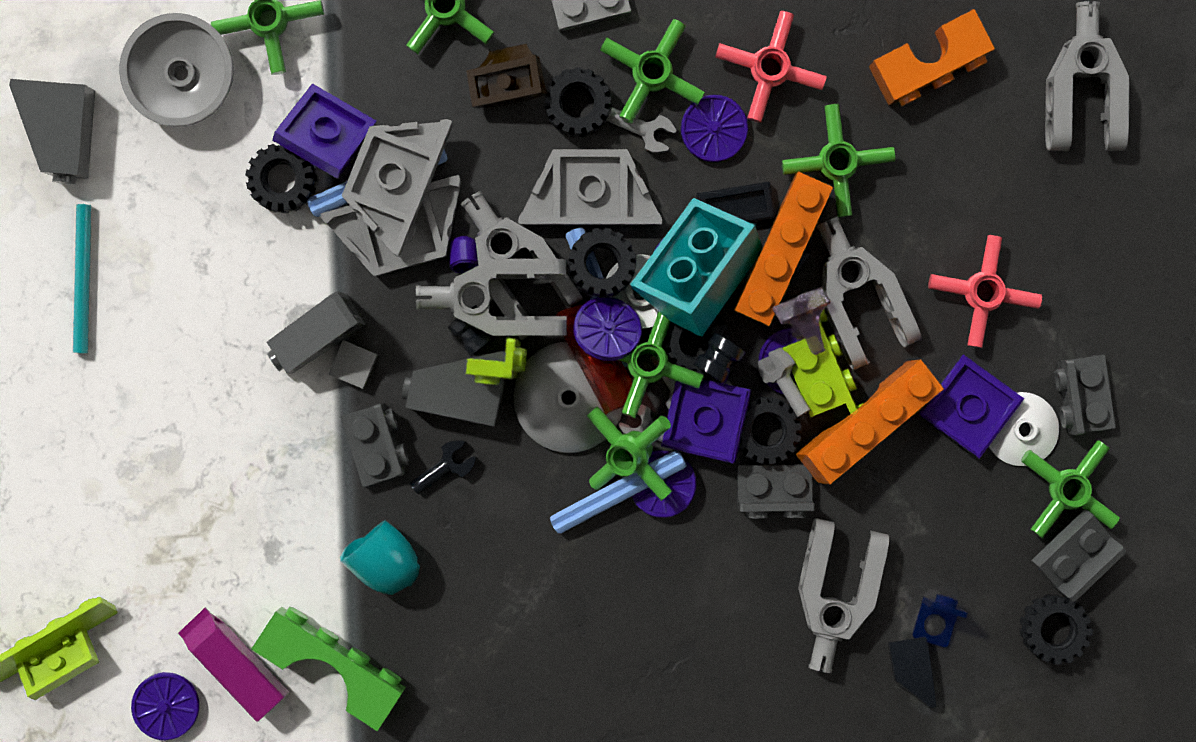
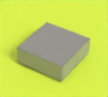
[328,340,378,389]

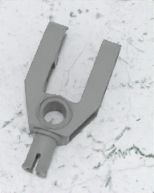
[1045,1,1129,151]
[461,191,583,340]
[816,216,922,371]
[416,259,567,336]
[798,518,889,673]

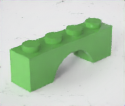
[251,607,406,731]

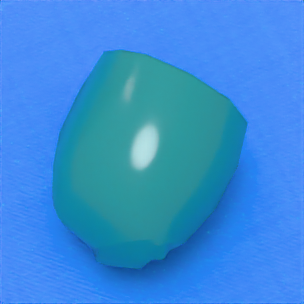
[340,520,420,595]

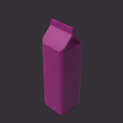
[178,607,289,722]

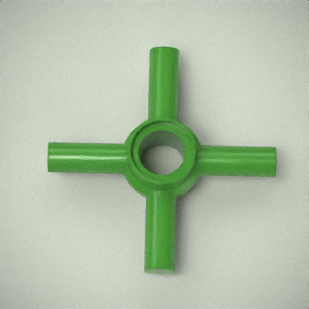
[211,0,324,75]
[406,0,495,54]
[600,19,705,124]
[782,104,895,217]
[619,311,703,418]
[587,406,672,501]
[1021,440,1120,538]

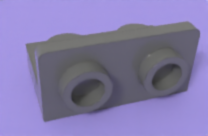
[1054,355,1116,435]
[340,403,410,487]
[737,464,815,518]
[1031,509,1126,602]

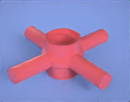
[715,11,827,123]
[928,235,1042,348]

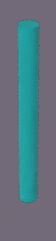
[73,204,92,353]

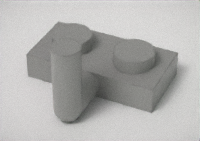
[551,0,631,32]

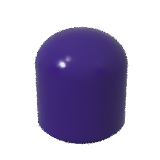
[449,236,479,274]

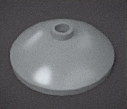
[119,13,234,127]
[514,342,625,453]

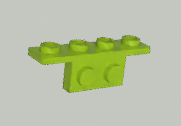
[782,295,863,417]
[466,338,527,385]
[0,597,118,700]

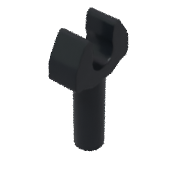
[410,440,476,494]

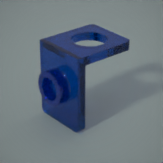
[912,594,968,647]

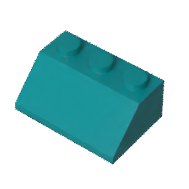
[630,198,763,337]

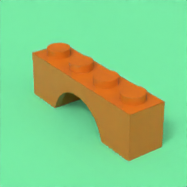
[734,171,833,326]
[796,359,944,484]

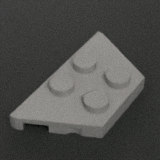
[342,119,454,257]
[518,149,662,225]
[320,175,461,277]

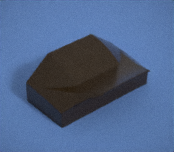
[466,44,546,108]

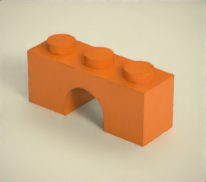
[868,9,995,107]

